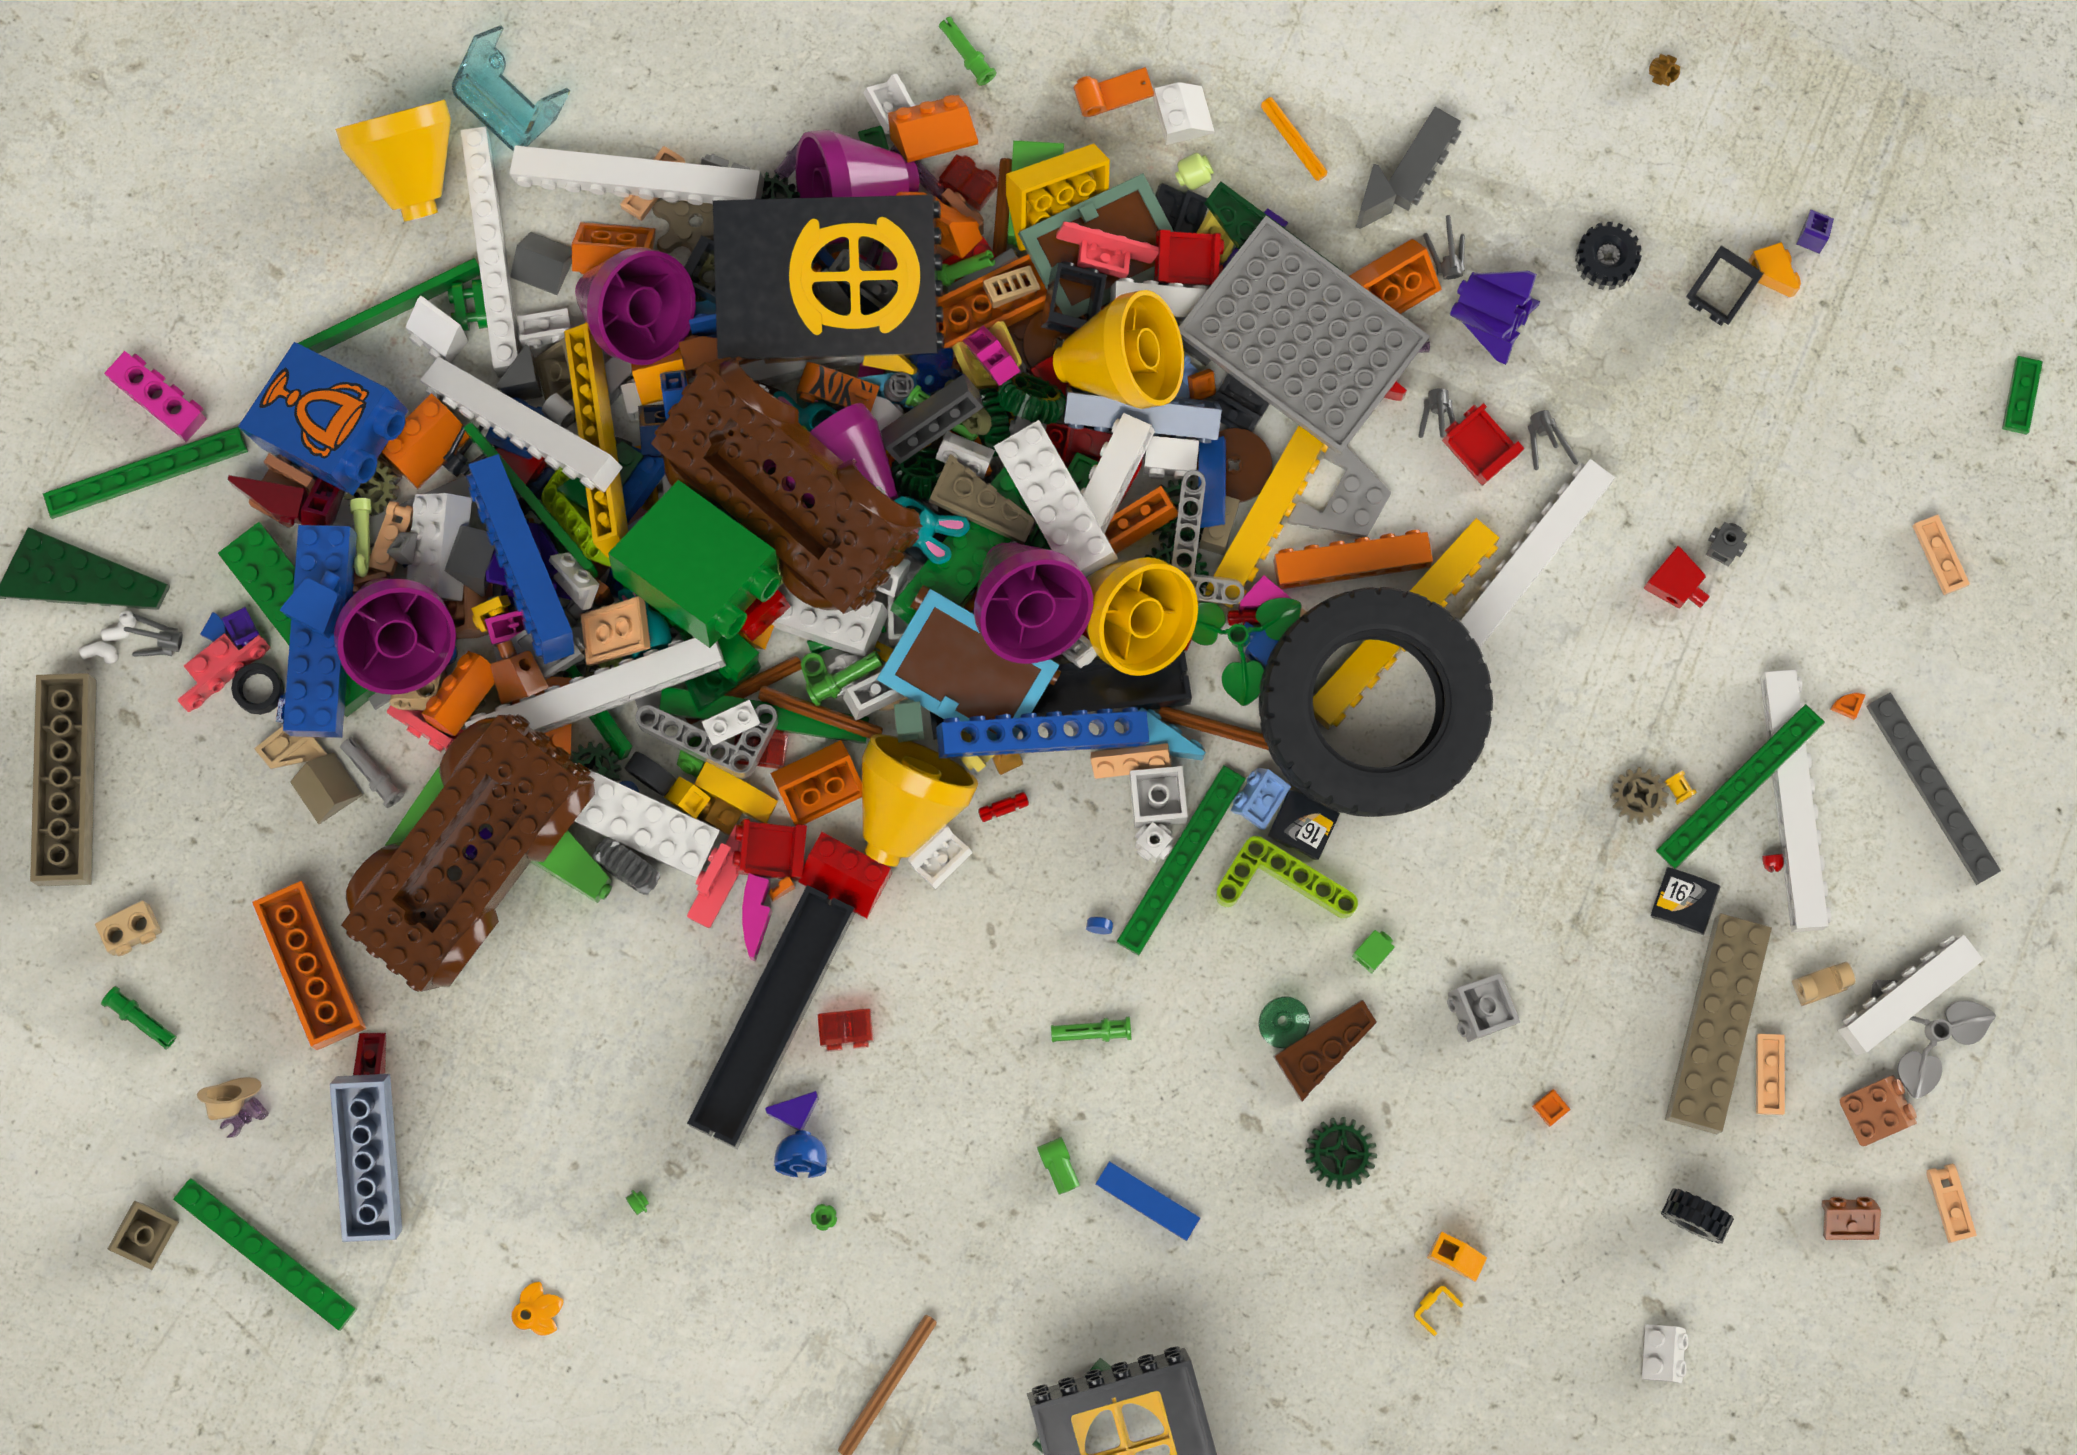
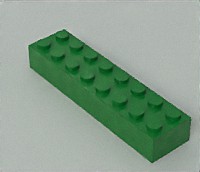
[890,467,1033,625]
[218,522,376,717]

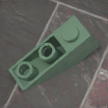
[894,699,925,743]

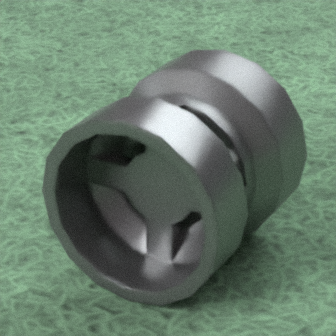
[883,372,914,402]

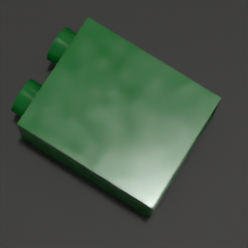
[608,480,781,648]

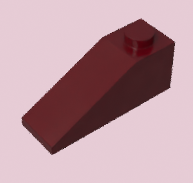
[227,475,309,526]
[301,478,345,526]
[353,1033,386,1075]

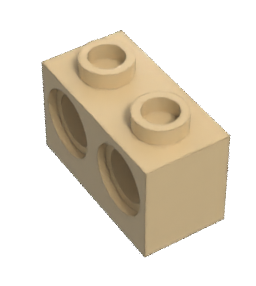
[95,900,162,956]

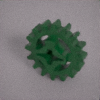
[571,742,622,781]

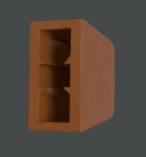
[490,639,549,704]

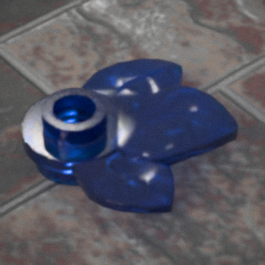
[916,348,963,393]

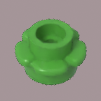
[625,1190,649,1215]
[811,1204,837,1231]

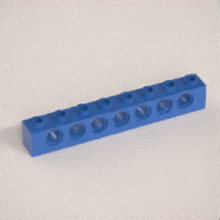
[936,707,1150,758]

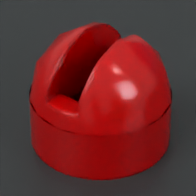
[1762,854,1784,873]

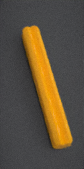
[1261,97,1327,181]

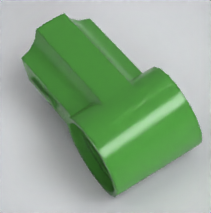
[1037,1137,1080,1195]

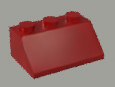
[798,832,892,919]

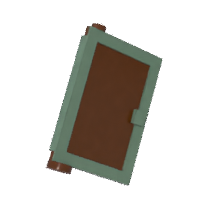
[1018,173,1174,318]

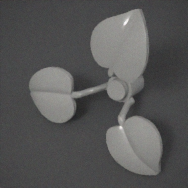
[1870,980,1996,1099]

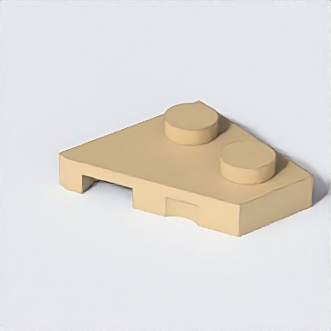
[254,726,328,769]

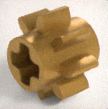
[1649,54,1680,86]

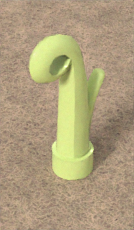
[350,498,372,578]

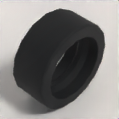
[231,663,284,715]
[624,751,676,796]

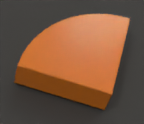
[1830,693,1865,720]
[768,877,795,902]

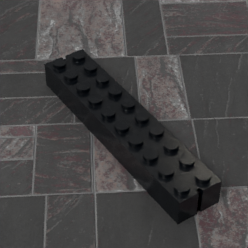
[930,650,1192,740]
[687,885,856,1149]

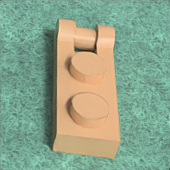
[369,501,413,576]
[1926,1163,1977,1243]

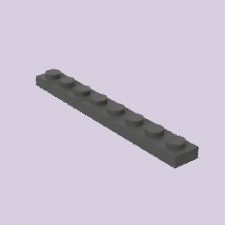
[1866,692,2001,885]

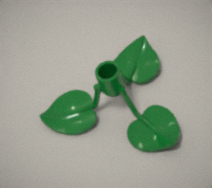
[1191,598,1302,706]

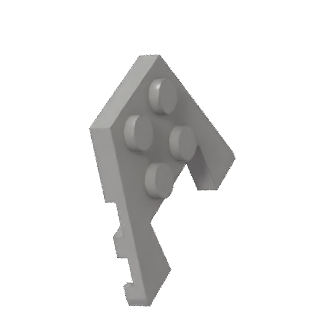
[1287,446,1391,538]

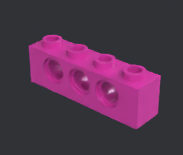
[104,351,207,442]

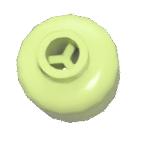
[1175,153,1214,190]

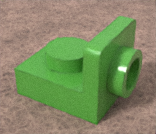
[677,737,718,778]

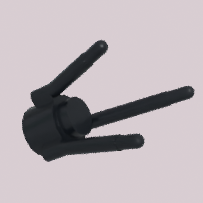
[442,425,498,477]

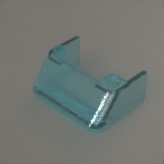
[452,25,570,151]

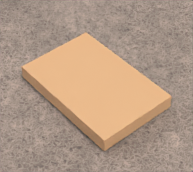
[581,596,651,666]

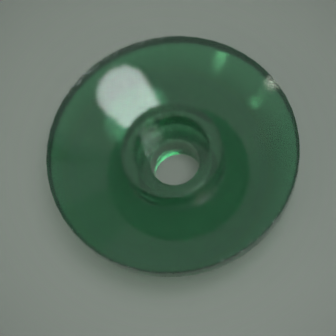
[1258,996,1310,1048]

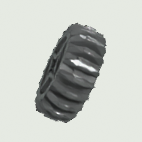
[593,838,660,895]

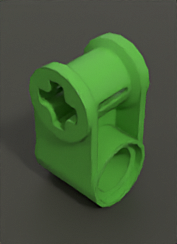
[801,653,837,703]

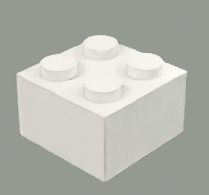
[1144,436,1199,482]
[1129,766,1188,828]

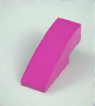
[963,325,1020,386]
[742,874,772,961]

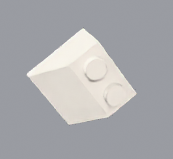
[1153,82,1215,145]
[406,296,468,363]

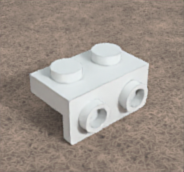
[863,74,916,134]
[517,308,571,350]
[908,825,972,889]
[1642,1324,1688,1383]

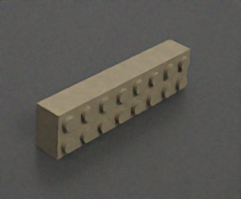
[30,673,97,886]
[1665,913,1772,1135]

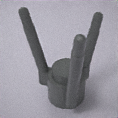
[1423,215,1465,280]
[1418,388,1455,438]
[1528,410,1578,470]
[124,613,183,657]

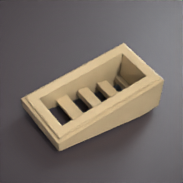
[983,265,1040,309]

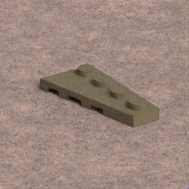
[928,454,1035,545]

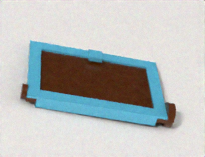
[876,585,1061,755]

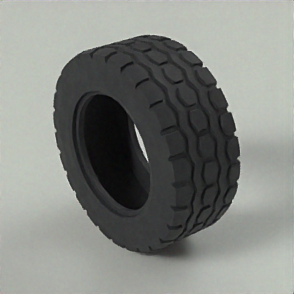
[1258,587,1493,817]

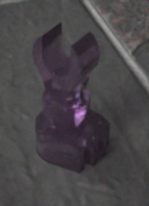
[220,1097,269,1138]

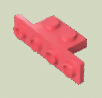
[1056,222,1159,278]
[178,633,270,712]
[387,705,464,752]
[687,825,739,928]

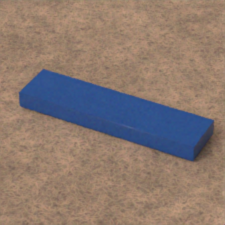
[1198,436,1226,528]
[1095,1161,1200,1241]

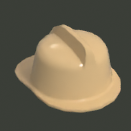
[197,1077,262,1120]

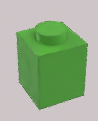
[1352,930,1395,974]

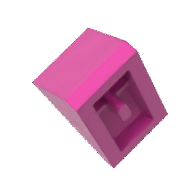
[1238,575,1292,612]
[485,611,525,645]

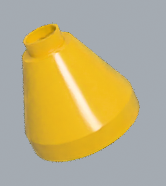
[335,99,451,222]
[1053,290,1184,409]
[1086,557,1198,676]
[862,734,978,867]

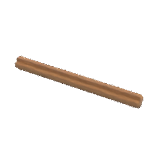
[838,1315,937,1455]

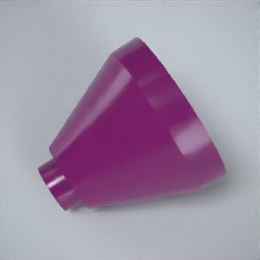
[796,129,919,245]
[575,247,696,365]
[774,403,898,506]
[974,543,1093,664]
[334,578,456,695]

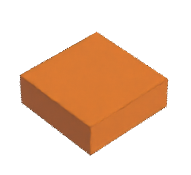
[1187,369,1216,400]
[1532,1089,1571,1127]

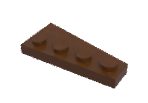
[1273,1000,1377,1102]

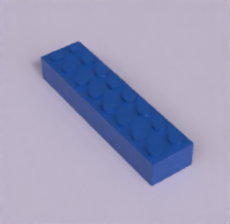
[466,454,575,664]
[283,525,357,738]

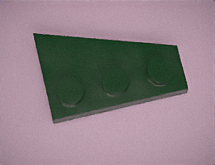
[557,441,644,512]
[685,661,761,712]

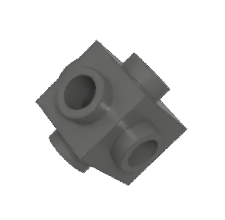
[1706,522,1747,567]

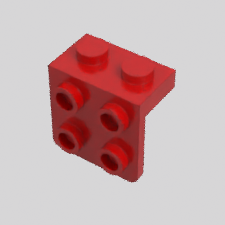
[741,589,791,642]

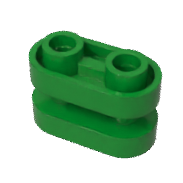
[447,279,488,331]

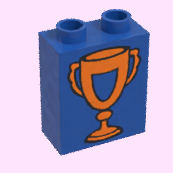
[238,342,409,495]

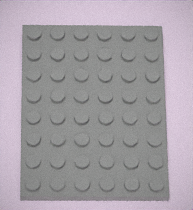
[1179,216,1430,455]

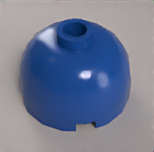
[774,1130,828,1178]

